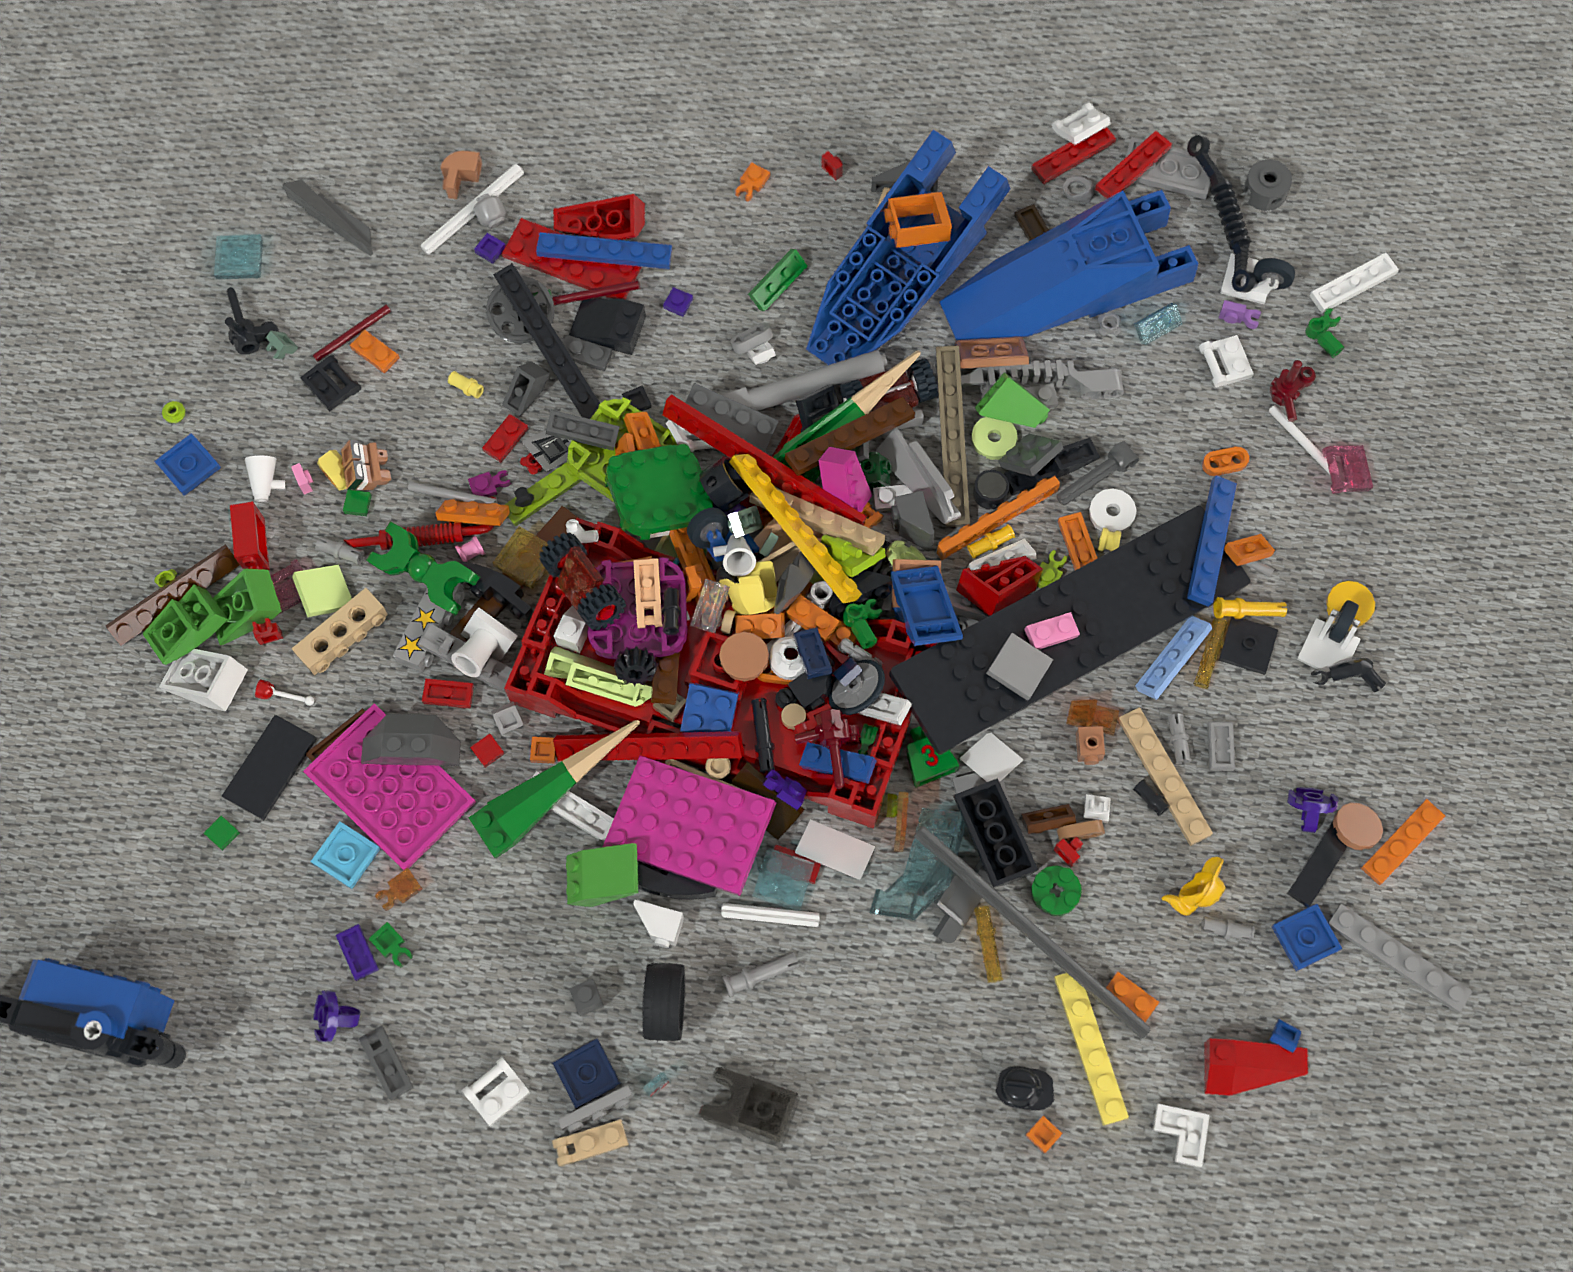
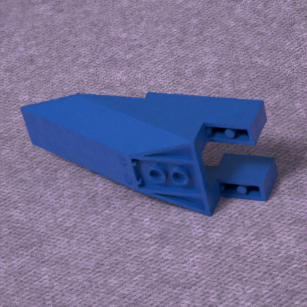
[806,129,1011,365]
[939,190,1198,340]

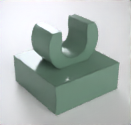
[266,331,298,359]

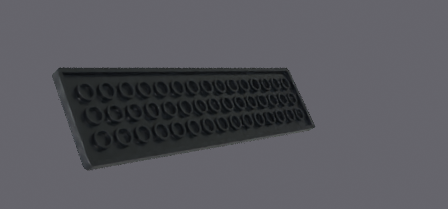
[889,506,1250,755]

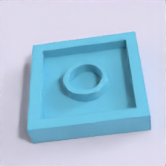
[310,821,381,889]

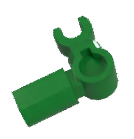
[1305,308,1344,358]
[842,599,882,649]

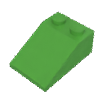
[213,569,281,645]
[566,843,638,907]

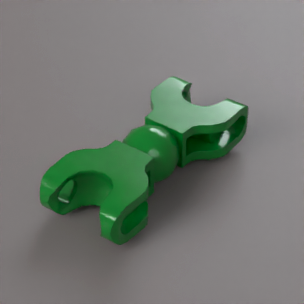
[366,521,480,616]

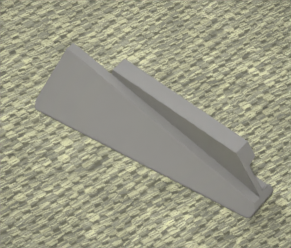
[875,428,961,524]

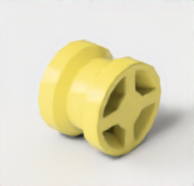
[1098,527,1121,551]

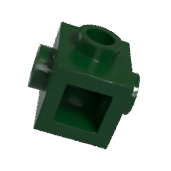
[860,452,892,490]

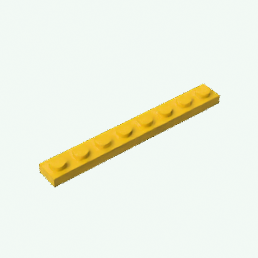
[729,454,862,603]

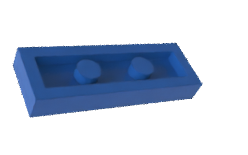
[799,742,877,783]

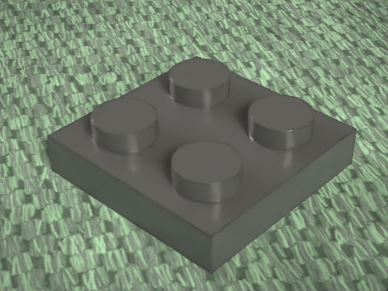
[998,434,1064,476]

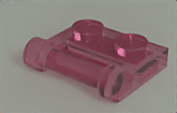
[1322,445,1373,494]
[270,558,303,615]

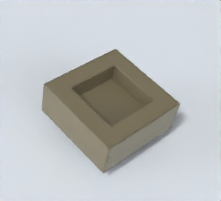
[653,694,686,722]

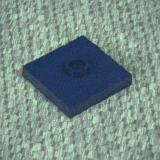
[552,1038,621,1109]

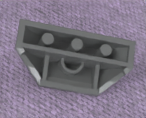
[361,714,461,766]

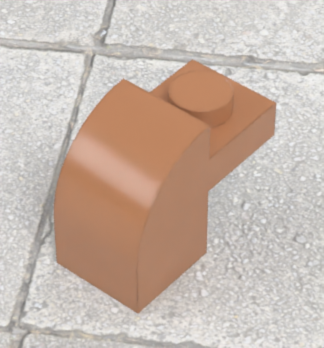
[441,151,482,199]

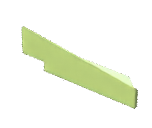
[544,646,652,707]

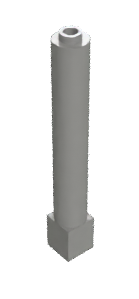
[722,350,888,411]

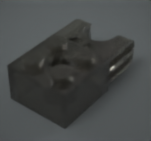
[698,1067,800,1149]

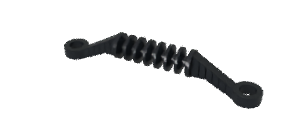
[1187,135,1255,293]

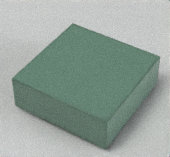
[757,532,779,559]

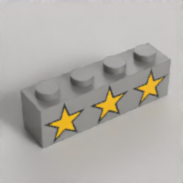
[393,583,465,673]

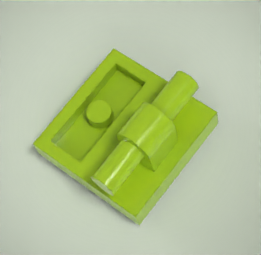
[821,534,886,577]

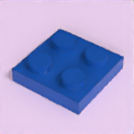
[154,433,221,496]
[680,682,739,733]
[1271,904,1342,972]

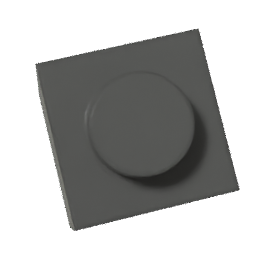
[569,978,604,1016]

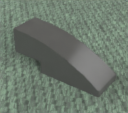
[774,551,815,614]

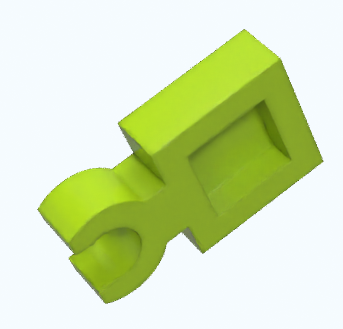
[1037,550,1067,588]

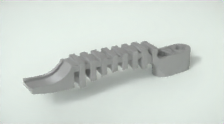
[961,360,1124,400]

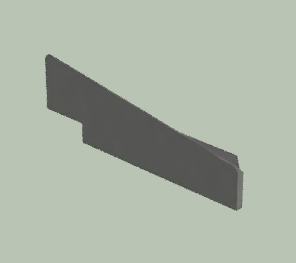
[283,180,373,256]

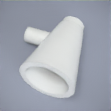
[245,456,285,502]
[713,534,756,576]

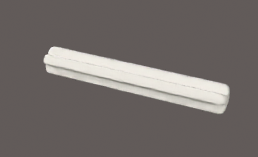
[721,903,820,927]

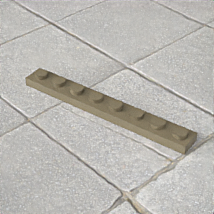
[936,346,970,528]

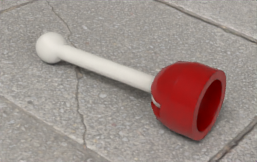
[255,679,314,706]

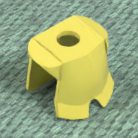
[719,561,778,615]

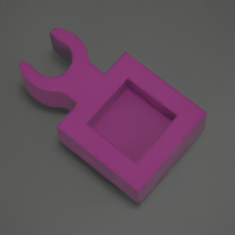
[468,470,511,497]

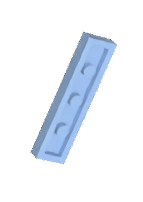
[1135,616,1212,700]

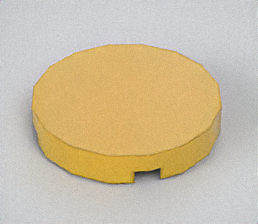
[1326,581,1375,627]

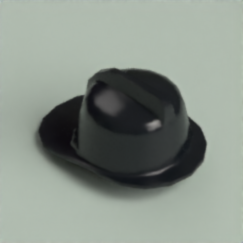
[995,1066,1054,1111]

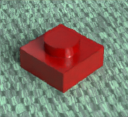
[821,151,843,181]

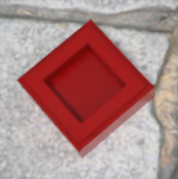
[470,733,505,768]

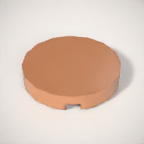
[719,632,769,681]
[1333,803,1383,850]

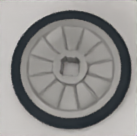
[828,659,885,715]

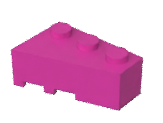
[819,447,872,513]

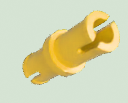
[967,524,1015,559]

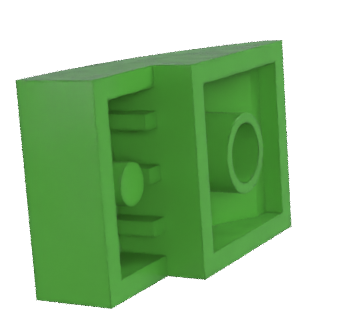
[143,585,228,665]

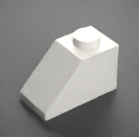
[554,602,588,654]
[633,900,684,948]

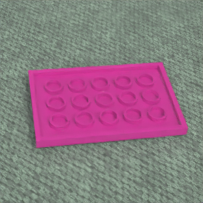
[303,703,476,872]
[602,756,776,896]

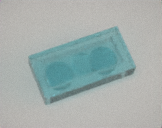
[1134,303,1183,345]

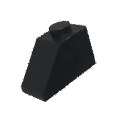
[788,655,835,711]

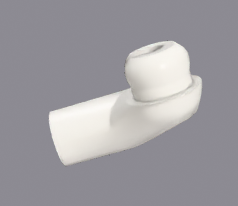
[566,519,599,543]

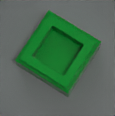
[343,490,372,517]
[204,816,240,851]

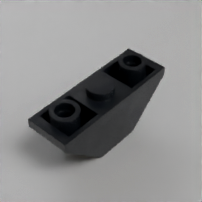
[828,570,892,618]

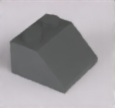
[890,491,935,551]

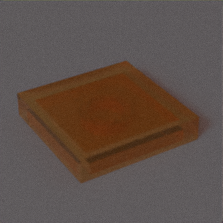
[894,792,909,852]

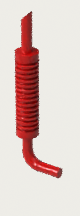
[344,497,496,551]

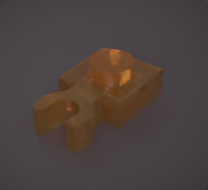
[375,868,423,911]

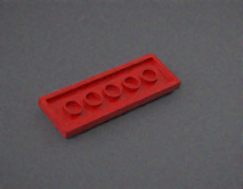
[502,218,642,299]

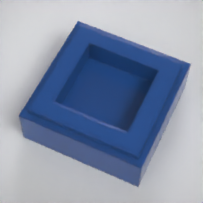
[1270,1019,1302,1053]

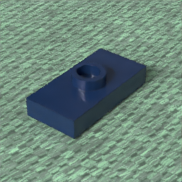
[793,627,832,679]

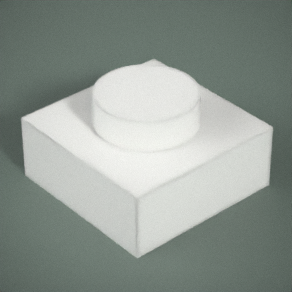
[747,341,776,365]

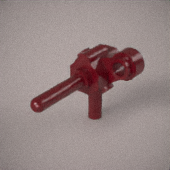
[1270,360,1316,422]
[795,709,861,789]

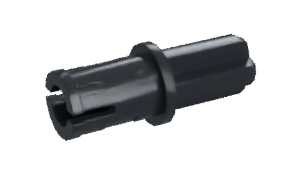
[661,587,681,635]

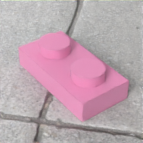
[1024,612,1080,650]

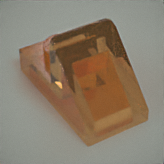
[1066,699,1119,735]

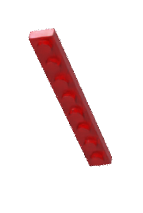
[553,731,744,761]

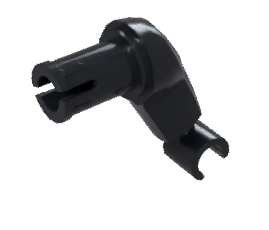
[1311,658,1386,692]

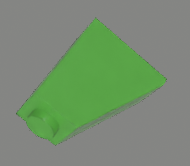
[975,372,1050,428]

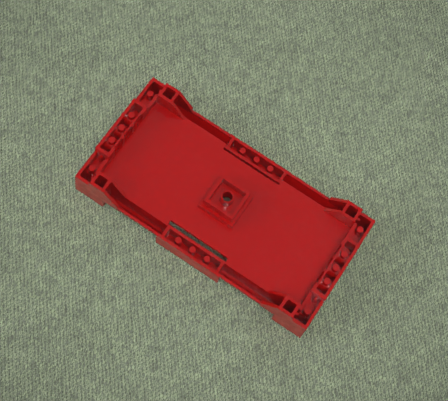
[504,518,938,829]

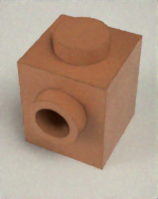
[1076,726,1105,765]

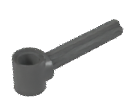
[1056,441,1139,506]

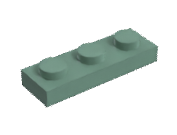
[728,505,764,538]

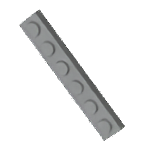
[1328,904,1473,1014]

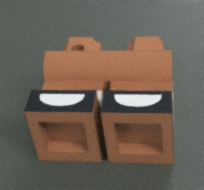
[341,440,391,490]

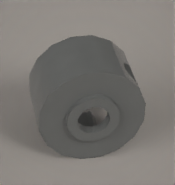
[1243,159,1292,211]

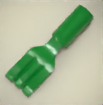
[858,723,878,755]

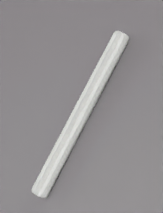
[421,164,524,255]

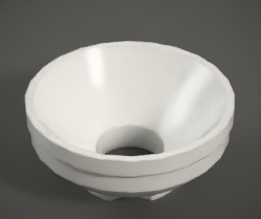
[769,636,805,680]

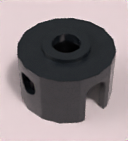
[699,456,751,511]

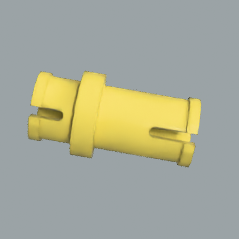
[448,371,484,399]

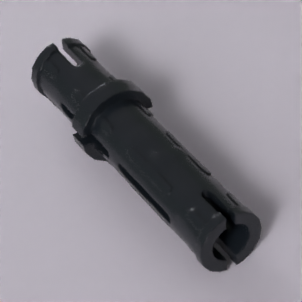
[751,698,776,774]

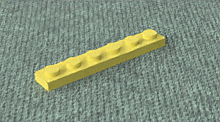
[1054,973,1129,1126]

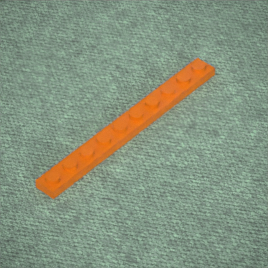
[624,412,725,614]

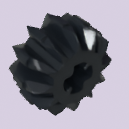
[614,645,657,687]

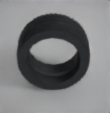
[642,963,685,1041]

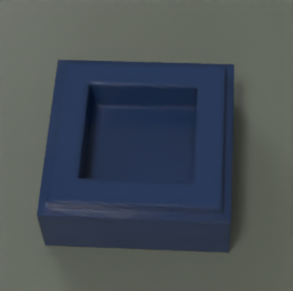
[833,657,862,687]

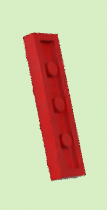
[1031,127,1116,185]
[1095,131,1172,199]

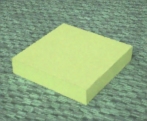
[292,565,352,617]

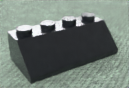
[953,778,1038,888]

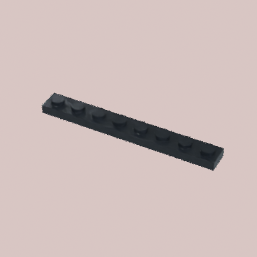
[493,263,600,419]

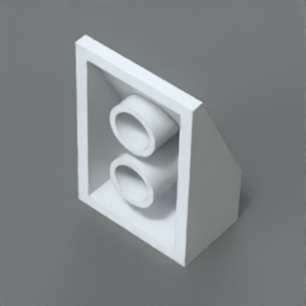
[159,649,248,711]

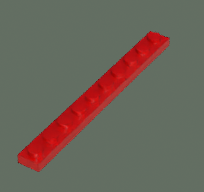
[662,394,867,525]

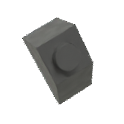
[502,362,550,417]

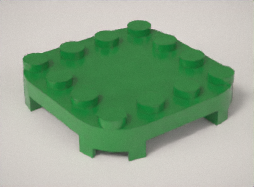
[605,444,713,540]

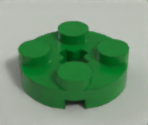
[1031,866,1082,916]

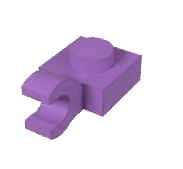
[1219,300,1261,329]

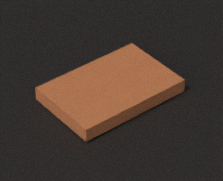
[955,337,1029,369]

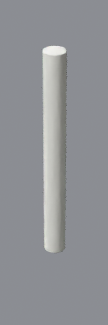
[1269,405,1339,477]

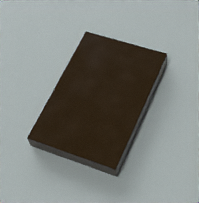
[729,762,805,840]

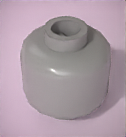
[474,193,506,229]

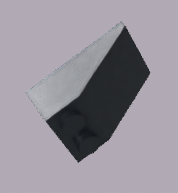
[568,299,646,355]

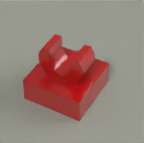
[1054,837,1083,868]

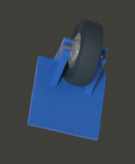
[687,508,759,562]

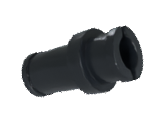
[1133,779,1170,816]

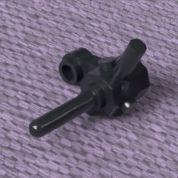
[225,287,279,355]

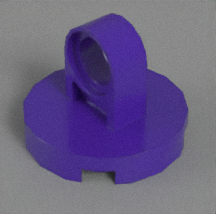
[1287,787,1338,833]
[314,990,361,1042]

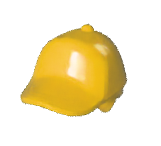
[1161,857,1225,916]

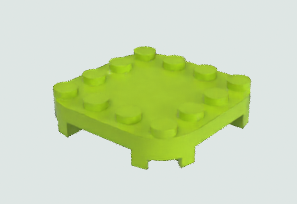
[567,397,678,502]

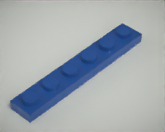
[536,232,672,269]
[1187,475,1237,607]

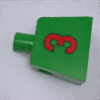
[906,726,959,788]

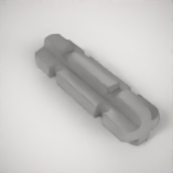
[838,638,883,667]

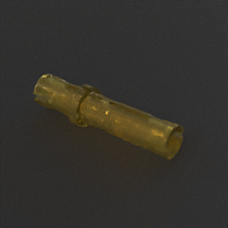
[1193,618,1228,689]
[974,906,1003,983]

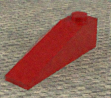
[553,194,645,240]
[1204,1038,1308,1096]

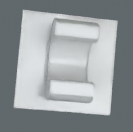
[1083,794,1111,823]

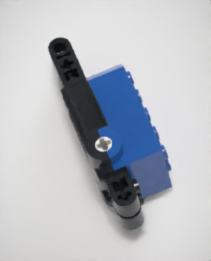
[0,958,186,1069]

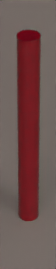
[552,280,640,306]
[312,304,391,363]

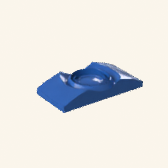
[891,566,963,646]

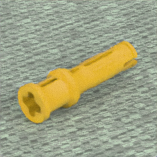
[1213,597,1287,619]

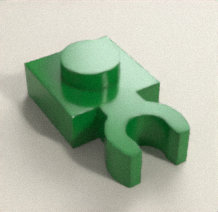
[368,922,413,968]

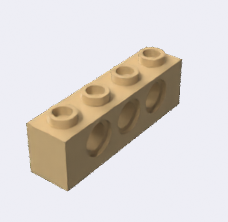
[291,588,388,676]

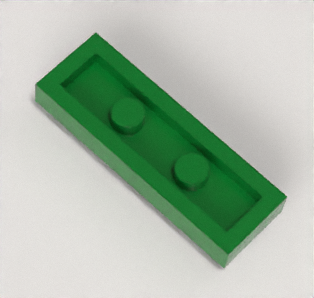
[748,249,808,311]

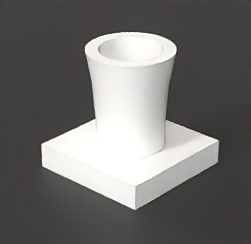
[451,607,518,677]

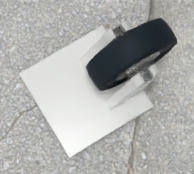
[1220,253,1295,305]
[1297,600,1360,672]

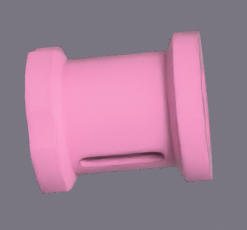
[455,536,485,562]

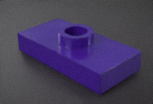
[335,924,379,981]

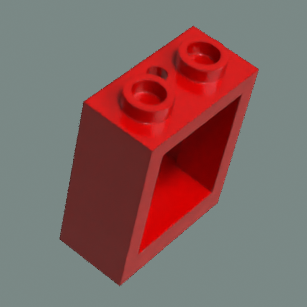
[230,501,270,570]

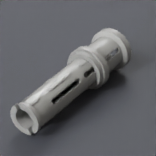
[722,952,799,998]

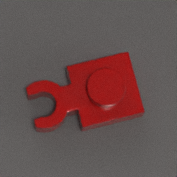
[252,618,283,645]

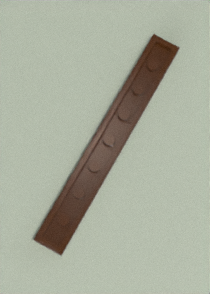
[448,506,578,653]

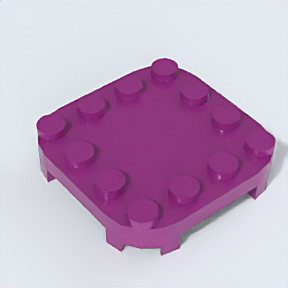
[587,557,687,659]

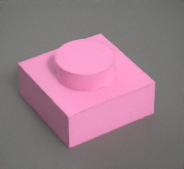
[291,463,313,494]

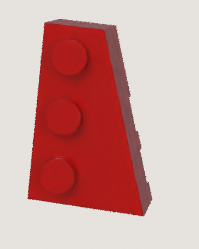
[956,556,1043,616]

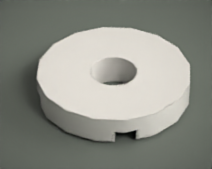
[1089,489,1137,533]

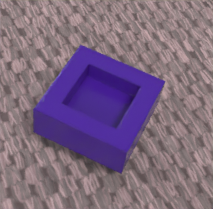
[474,233,506,264]
[663,287,693,317]

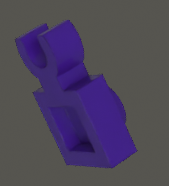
[763,769,807,810]

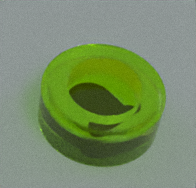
[886,793,898,818]

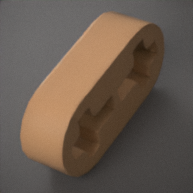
[1057,820,1105,842]

